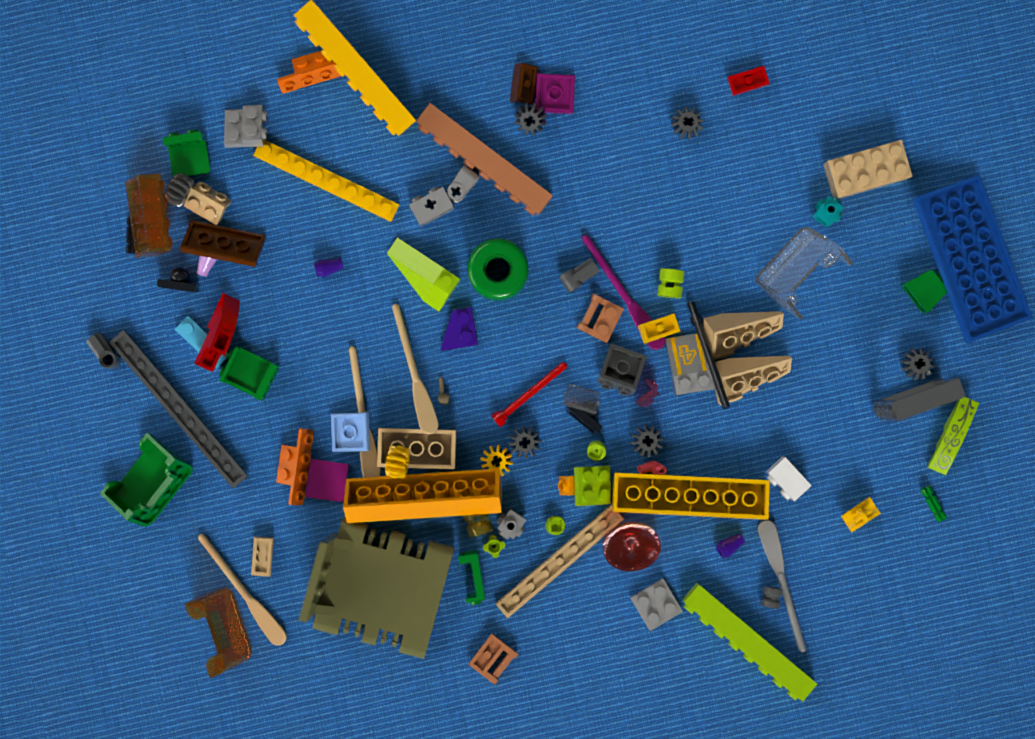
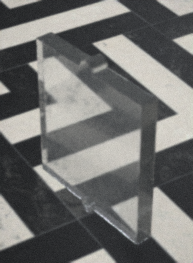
[563,384,601,414]

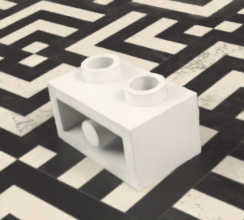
[766,456,812,501]

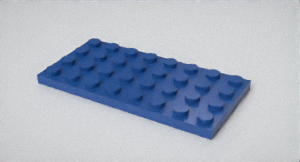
[913,175,1033,344]

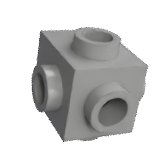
[497,508,526,539]

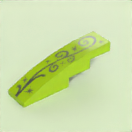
[928,397,979,475]

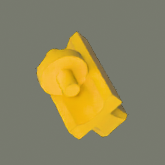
[841,497,881,532]

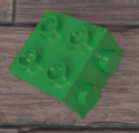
[163,129,211,177]

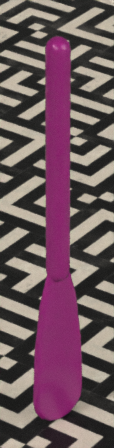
[582,235,665,350]

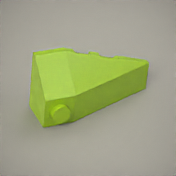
[387,237,461,312]

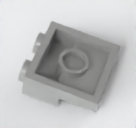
[224,105,267,148]

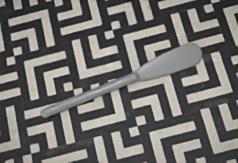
[758,520,806,653]

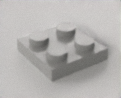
[630,578,683,631]

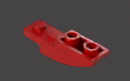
[194,293,240,372]

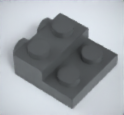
[597,344,647,396]

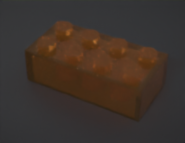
[125,174,172,258]

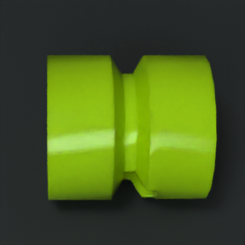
[657,269,685,299]

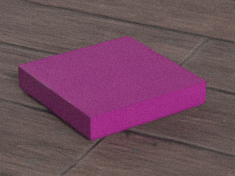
[536,73,575,114]
[305,459,349,502]

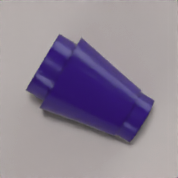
[314,258,343,278]
[715,533,745,559]

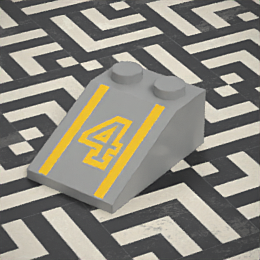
[665,333,715,395]

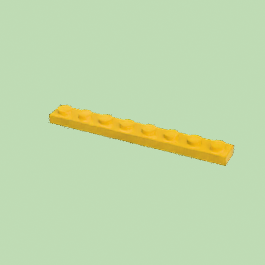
[253,140,400,222]

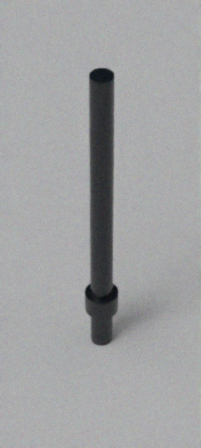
[687,302,730,409]

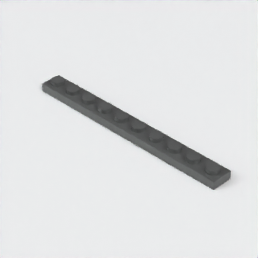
[109,330,249,488]

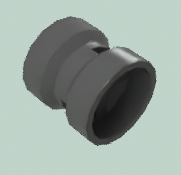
[760,586,783,609]

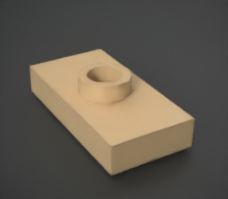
[251,536,274,577]

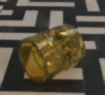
[463,514,493,537]

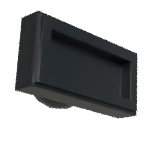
[157,267,200,293]
[566,402,603,434]

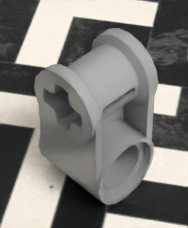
[447,165,480,203]

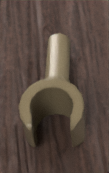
[438,377,450,405]

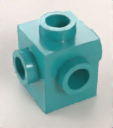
[811,196,844,228]

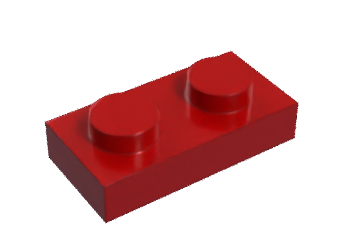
[727,66,770,96]

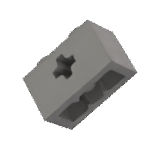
[409,186,454,227]

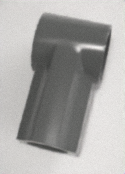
[559,258,600,293]
[86,332,121,369]

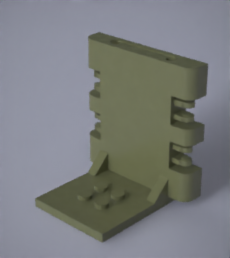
[298,516,455,659]

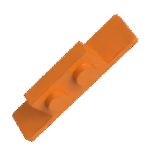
[277,50,341,94]
[276,428,314,505]

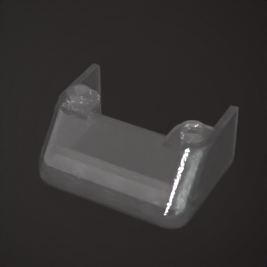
[756,227,853,320]

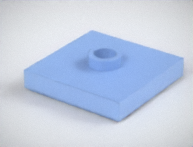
[331,412,370,452]

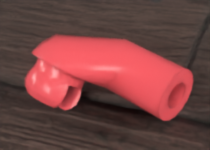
[637,461,667,475]

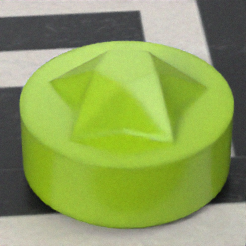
[587,441,607,461]
[545,516,565,535]

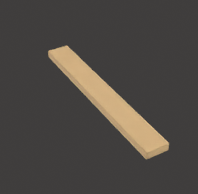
[495,504,624,618]

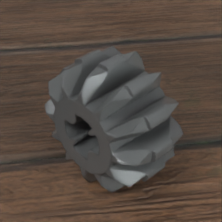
[515,103,547,135]
[671,106,704,140]
[165,173,194,207]
[901,348,935,380]
[631,425,664,457]
[508,426,541,459]

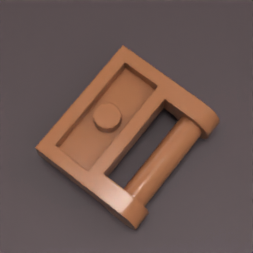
[576,294,624,343]
[468,633,519,685]

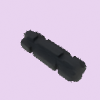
[126,216,138,254]

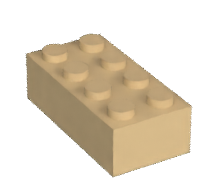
[823,140,913,199]
[377,428,457,469]

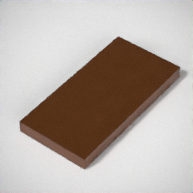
[180,220,266,267]

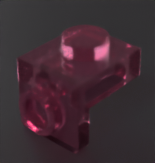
[635,378,659,408]

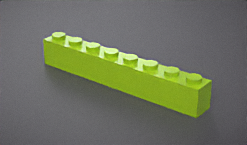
[682,582,817,702]

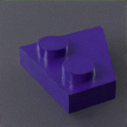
[441,307,478,351]

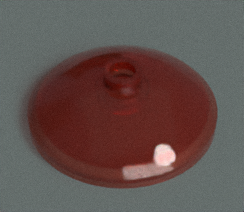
[603,522,661,572]

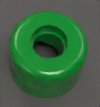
[467,238,529,301]

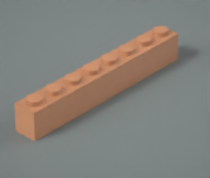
[416,103,553,216]

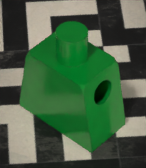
[900,269,947,314]

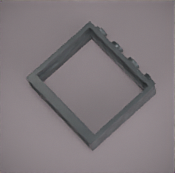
[873,378,966,421]

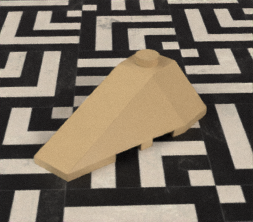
[703,311,784,360]
[714,356,792,405]

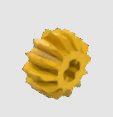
[385,445,410,478]
[480,445,513,477]

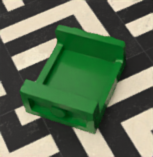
[219,346,280,401]
[458,550,486,605]

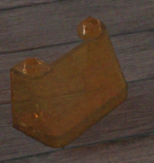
[184,588,252,678]

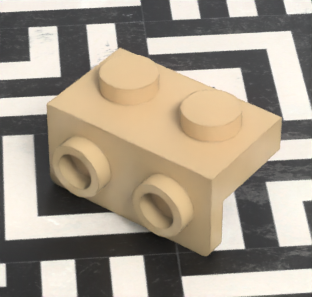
[184,182,232,225]

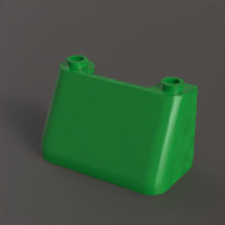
[100,433,193,527]

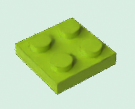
[574,466,611,506]

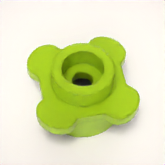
[483,535,506,558]

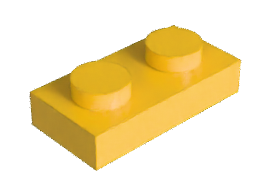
[638,314,680,344]

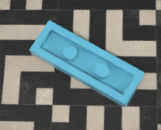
[175,316,229,369]

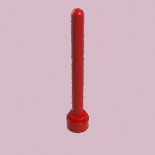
[491,362,567,427]

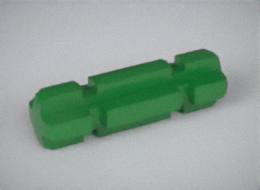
[921,486,947,522]

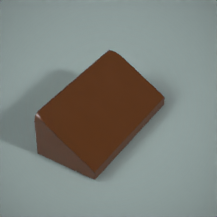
[510,63,538,105]

